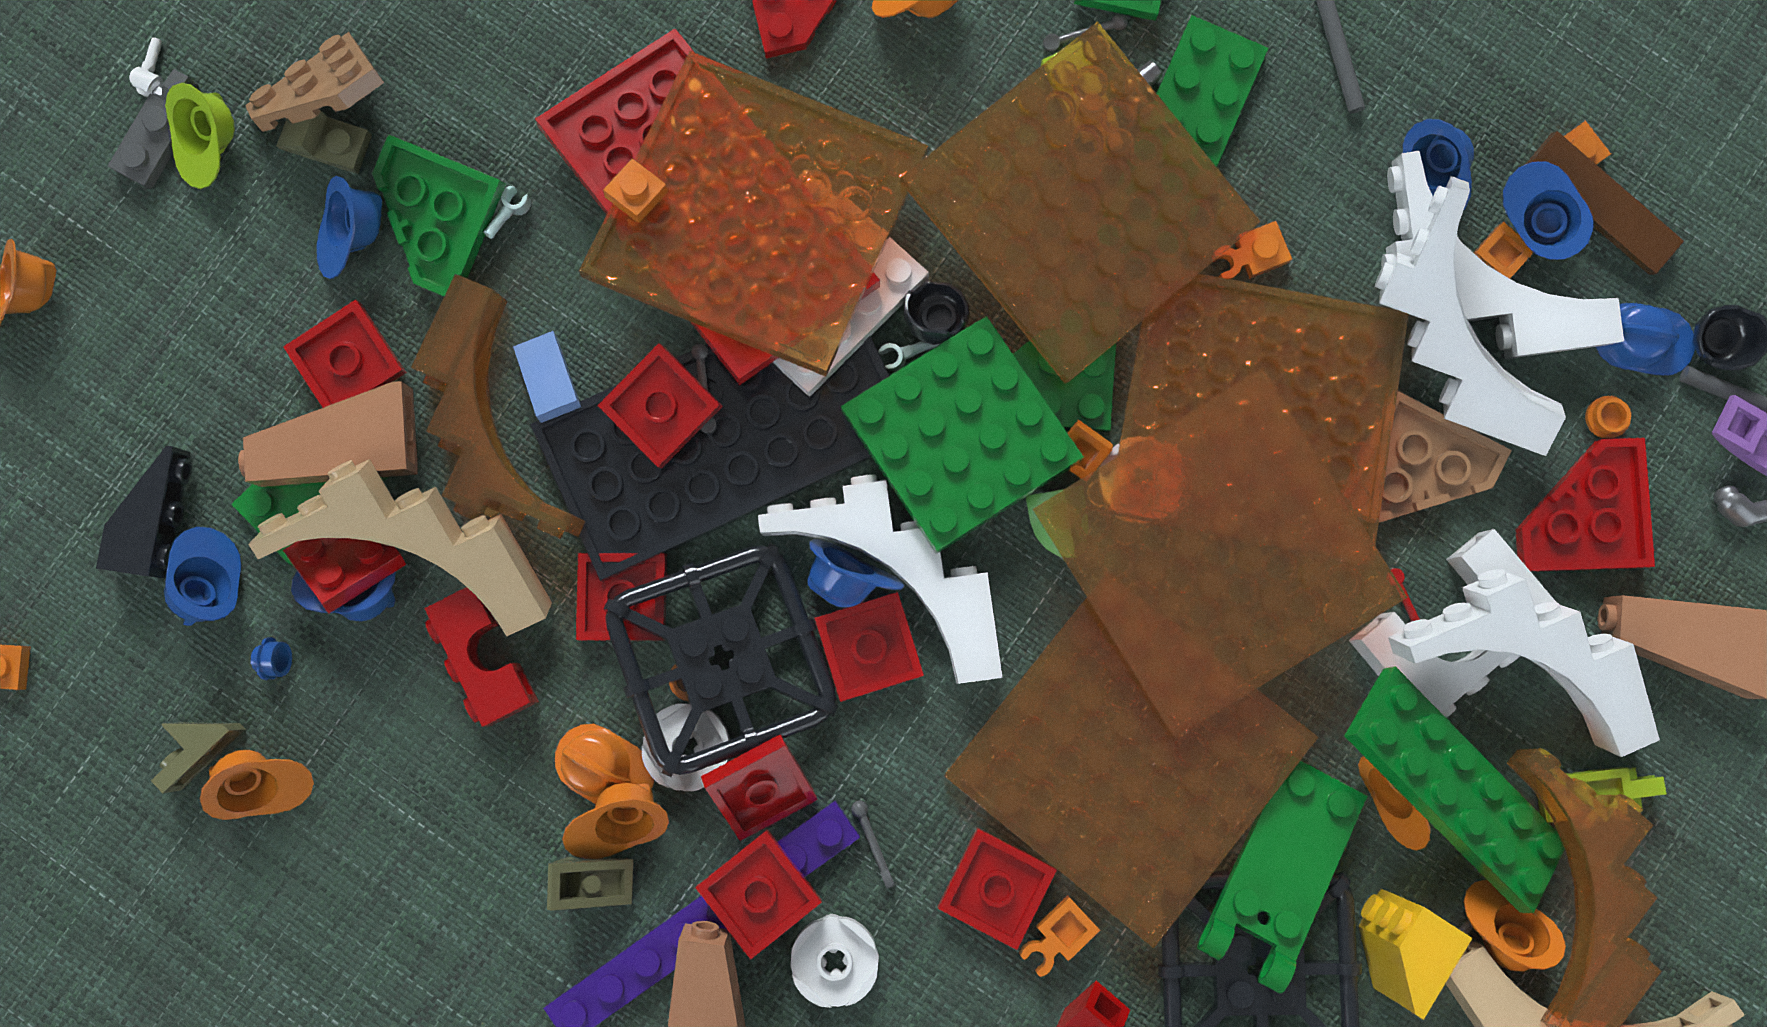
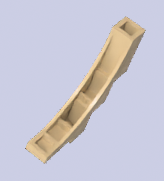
[248,459,552,636]
[1445,940,1744,1027]

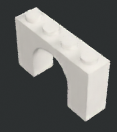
[1349,529,1556,718]

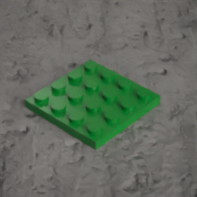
[841,316,1084,554]

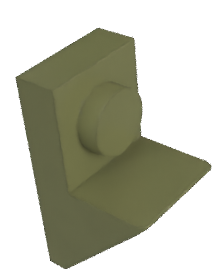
[276,109,372,174]
[151,722,246,794]
[547,857,633,911]

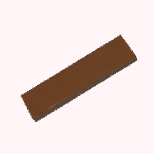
[1526,131,1684,275]

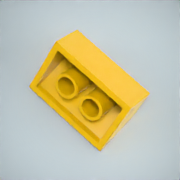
[1358,889,1472,1020]

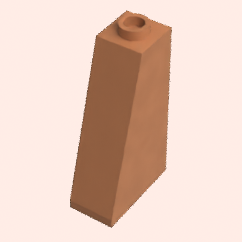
[238,381,418,487]
[1597,595,1767,700]
[668,921,746,1027]

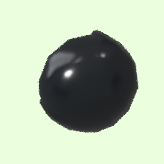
[904,280,970,345]
[1692,305,1767,371]

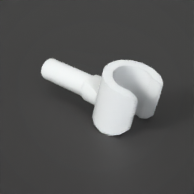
[129,38,163,97]

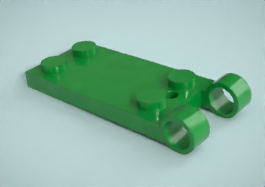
[1197,754,1368,994]

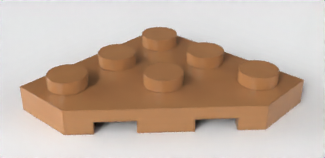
[245,32,384,132]
[1333,390,1512,525]

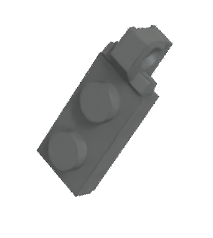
[108,69,198,190]

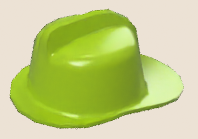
[165,83,235,189]

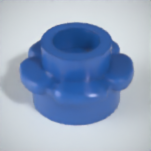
[251,637,292,680]

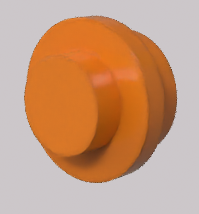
[1585,396,1631,439]

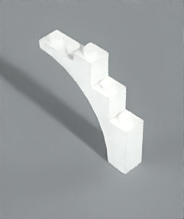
[1381,151,1624,359]
[1375,176,1566,456]
[758,475,1002,684]
[1388,569,1660,757]

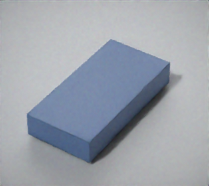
[513,331,581,423]

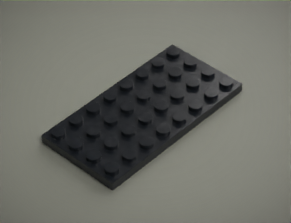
[530,336,889,582]

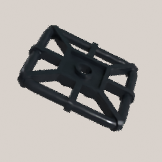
[603,543,839,777]
[1158,871,1362,1027]

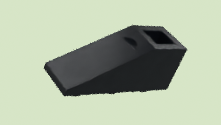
[96,446,192,579]

